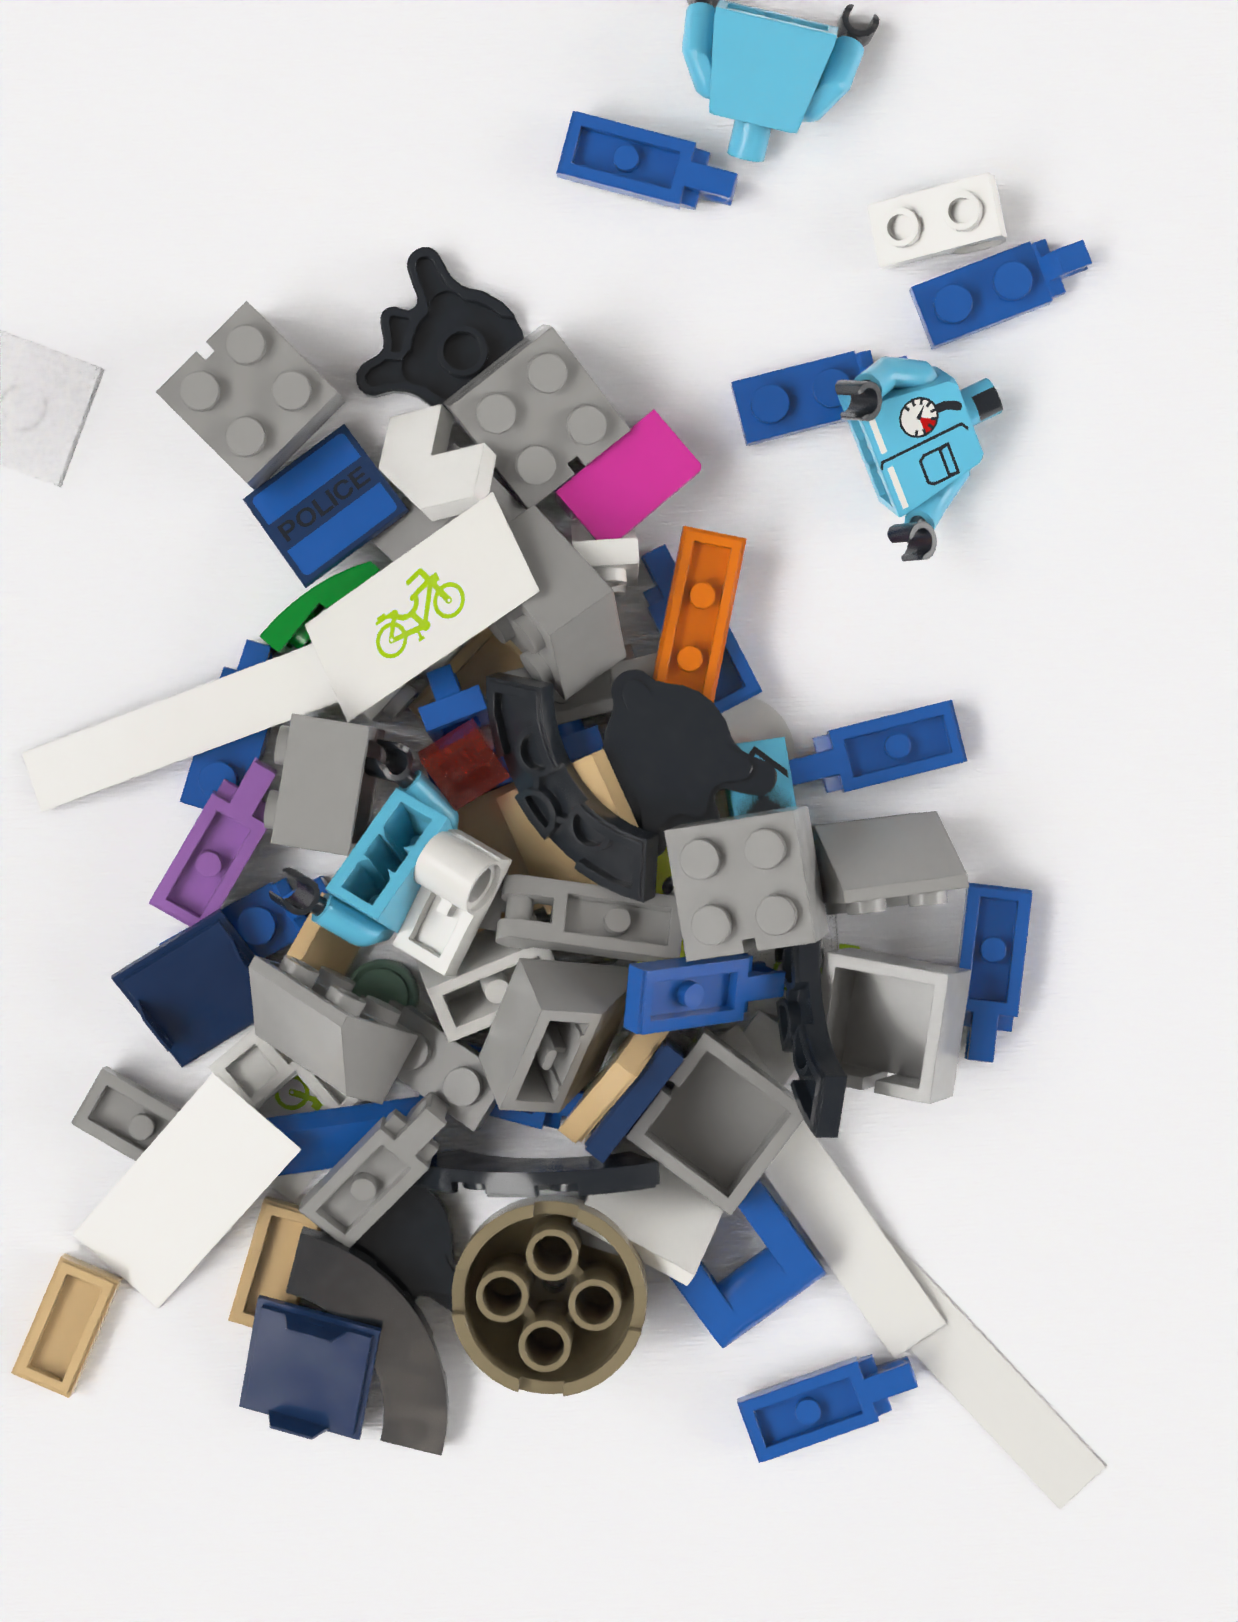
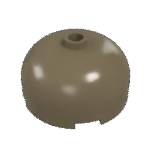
[452,1195,648,1397]

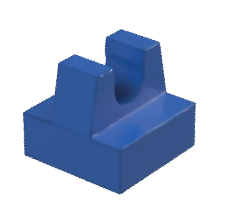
[418,664,489,745]

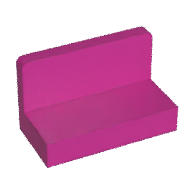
[555,409,701,540]

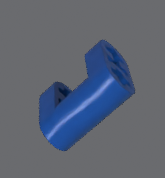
[670,1179,827,1349]

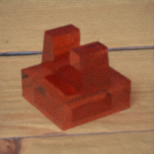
[418,718,510,811]

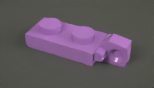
[149,757,278,927]

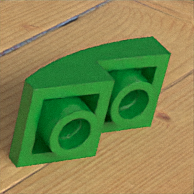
[259,561,381,654]

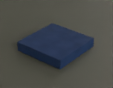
[584,1036,685,1164]

